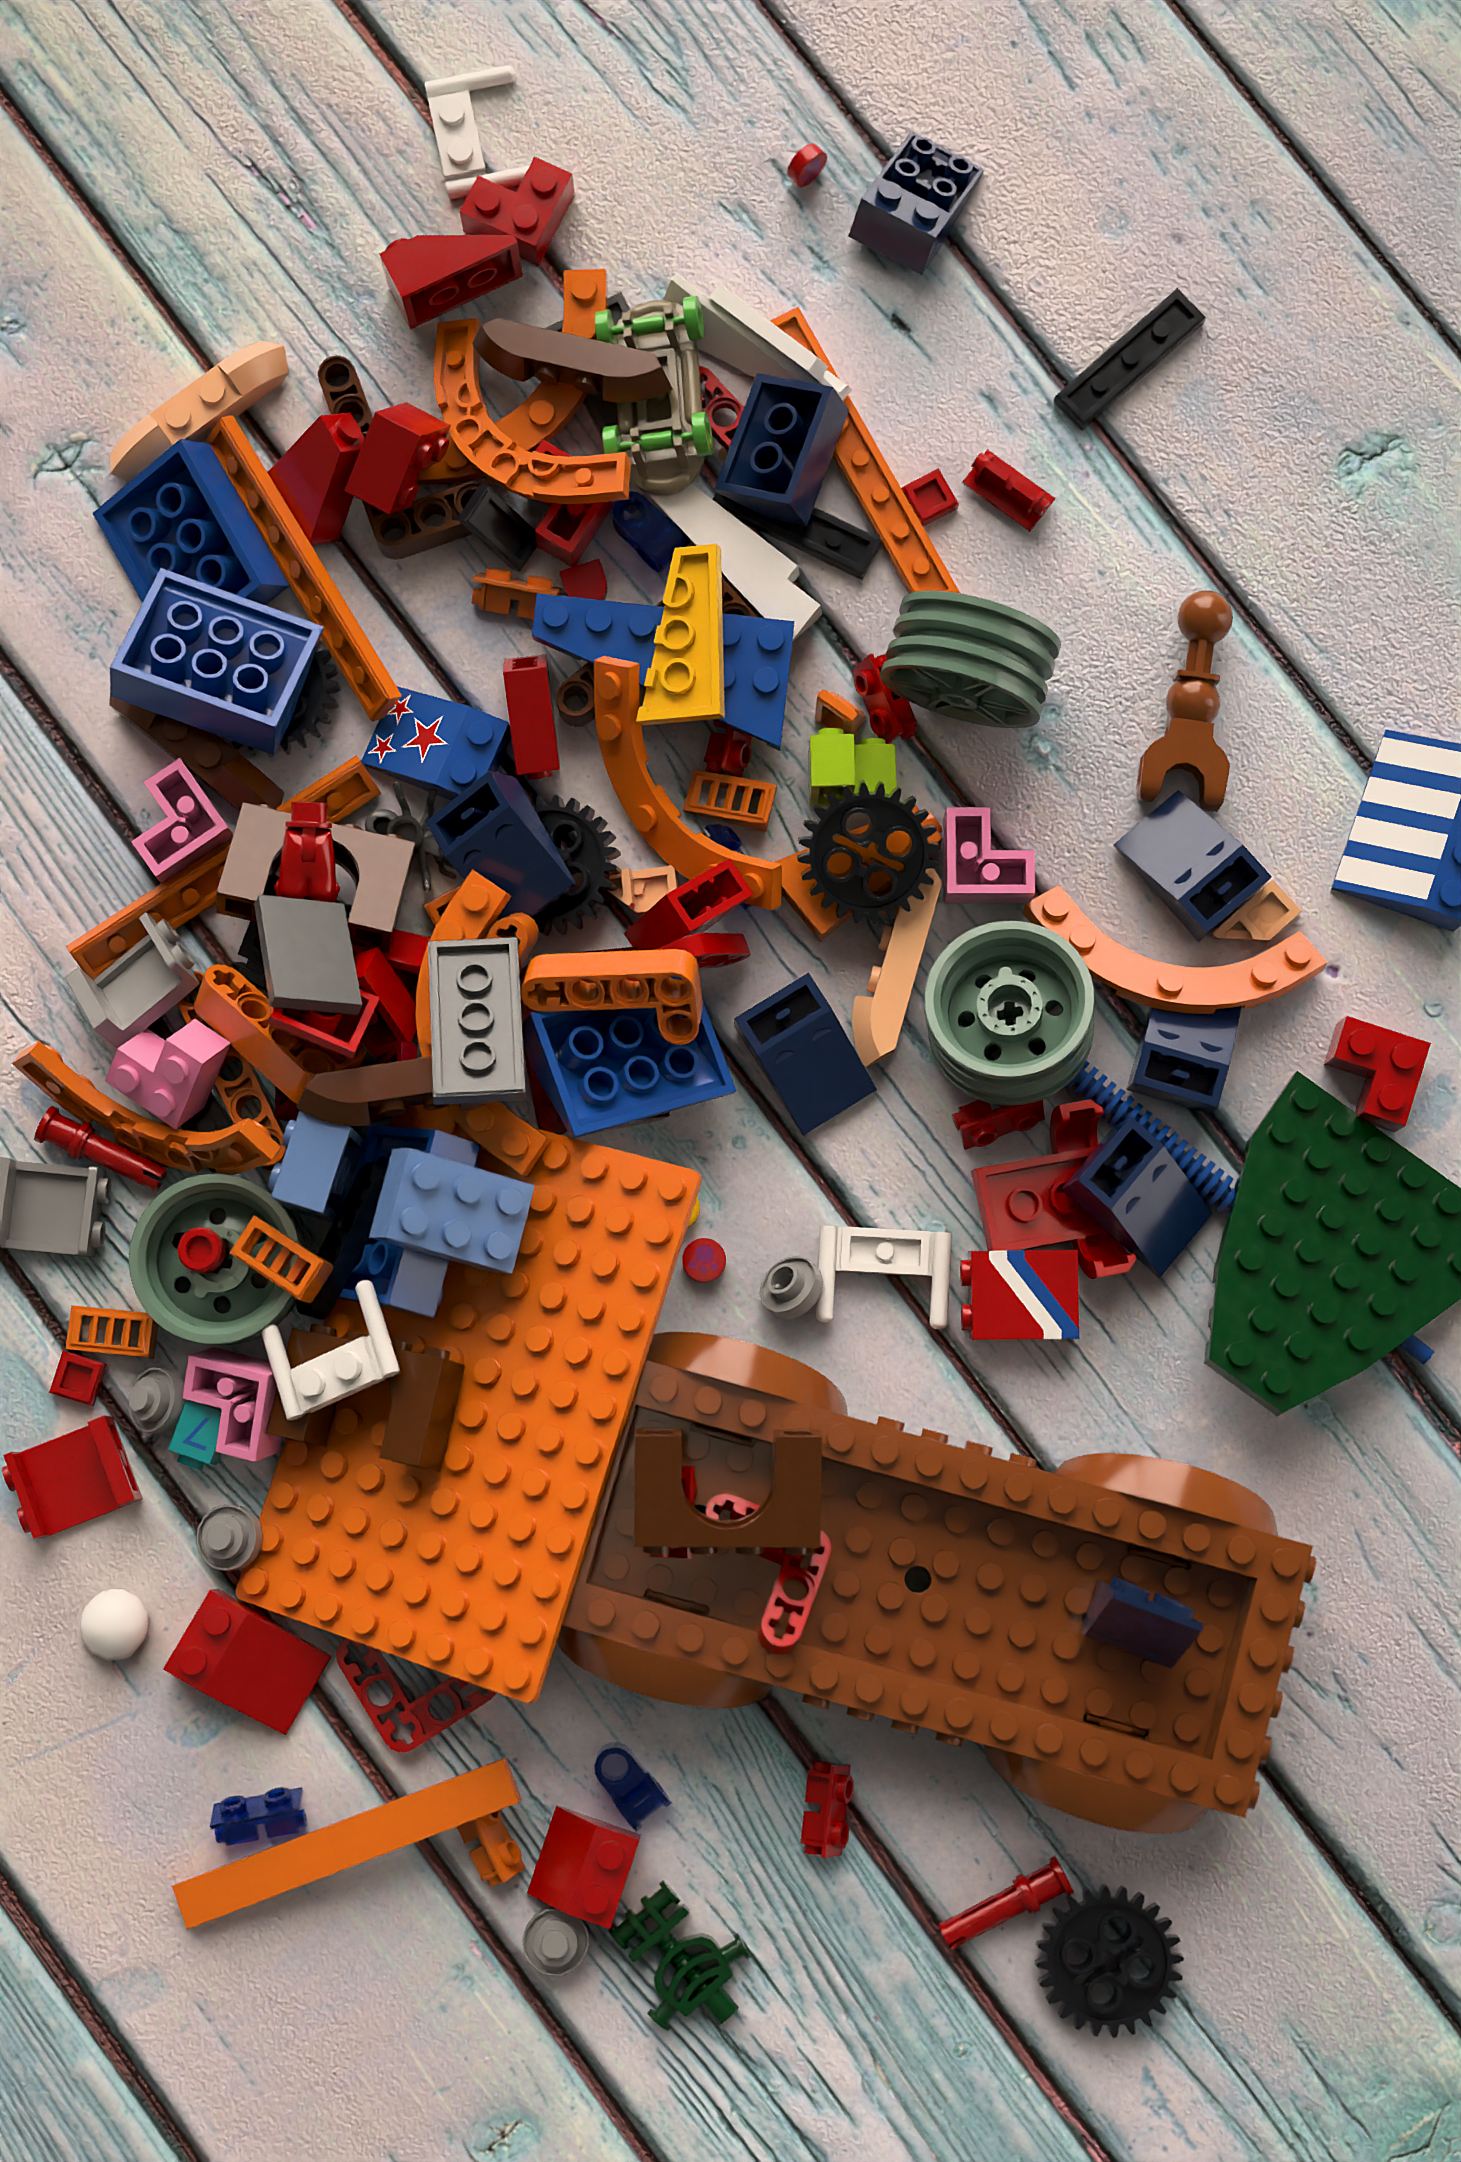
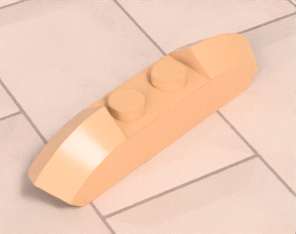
[110,341,289,483]
[852,868,942,1067]

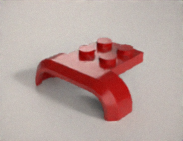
[971,1099,1136,1279]

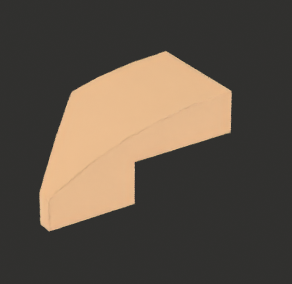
[607,865,679,915]
[1212,879,1302,941]

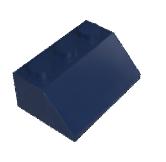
[714,373,849,526]

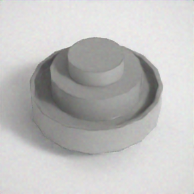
[759,1256,823,1320]
[128,1368,185,1434]
[196,1504,263,1571]
[522,1907,590,1977]

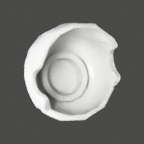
[80,1589,148,1661]

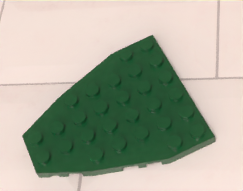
[1204,1071,1461,1417]

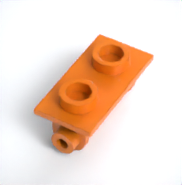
[471,567,563,620]
[457,1810,526,1887]

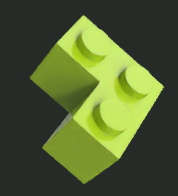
[808,728,897,806]

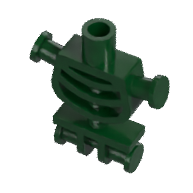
[608,1880,751,2031]

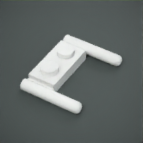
[424,65,529,200]
[815,1226,952,1330]
[261,1280,400,1421]

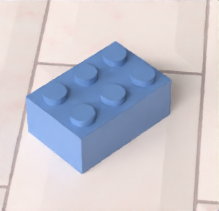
[268,1111,365,1223]
[369,1148,535,1274]

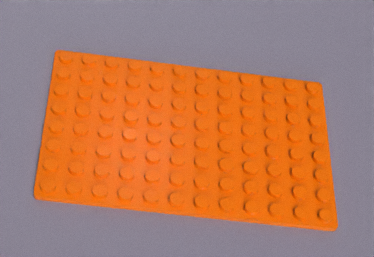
[235,1105,702,1703]

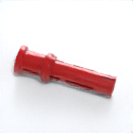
[34,1106,168,1193]
[938,1856,1074,1951]

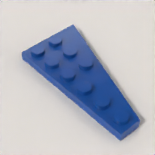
[532,593,795,751]

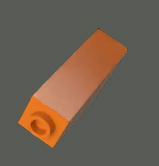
[775,805,943,942]

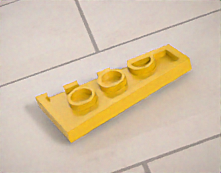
[636,544,725,726]

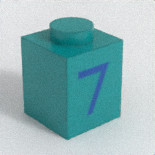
[168,1399,222,1470]

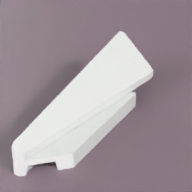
[663,273,852,401]
[649,484,822,641]

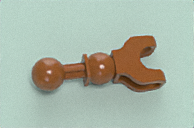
[1136,590,1233,812]

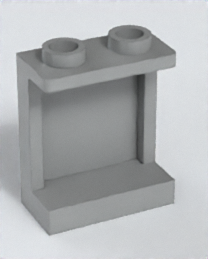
[65,912,200,1048]
[0,1157,111,1258]

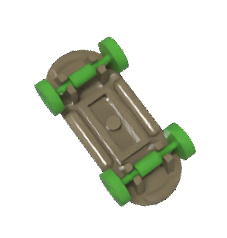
[595,296,713,496]

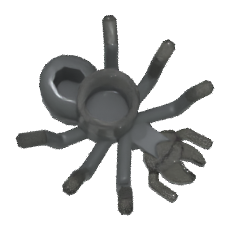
[365,781,457,892]

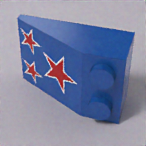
[361,686,512,801]

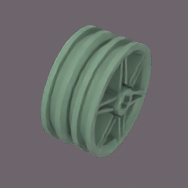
[880,590,1061,728]
[924,921,1094,1106]
[129,1174,308,1345]

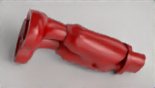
[274,802,340,903]

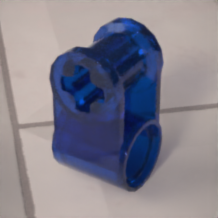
[612,491,691,573]
[594,1742,672,1832]

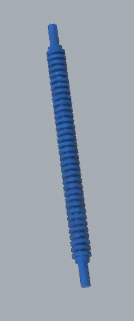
[1028,1046,1434,1365]

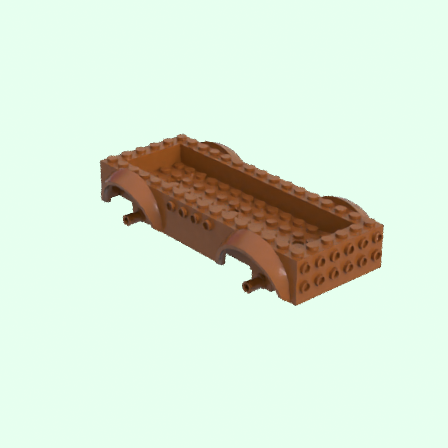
[556,1332,1316,1834]

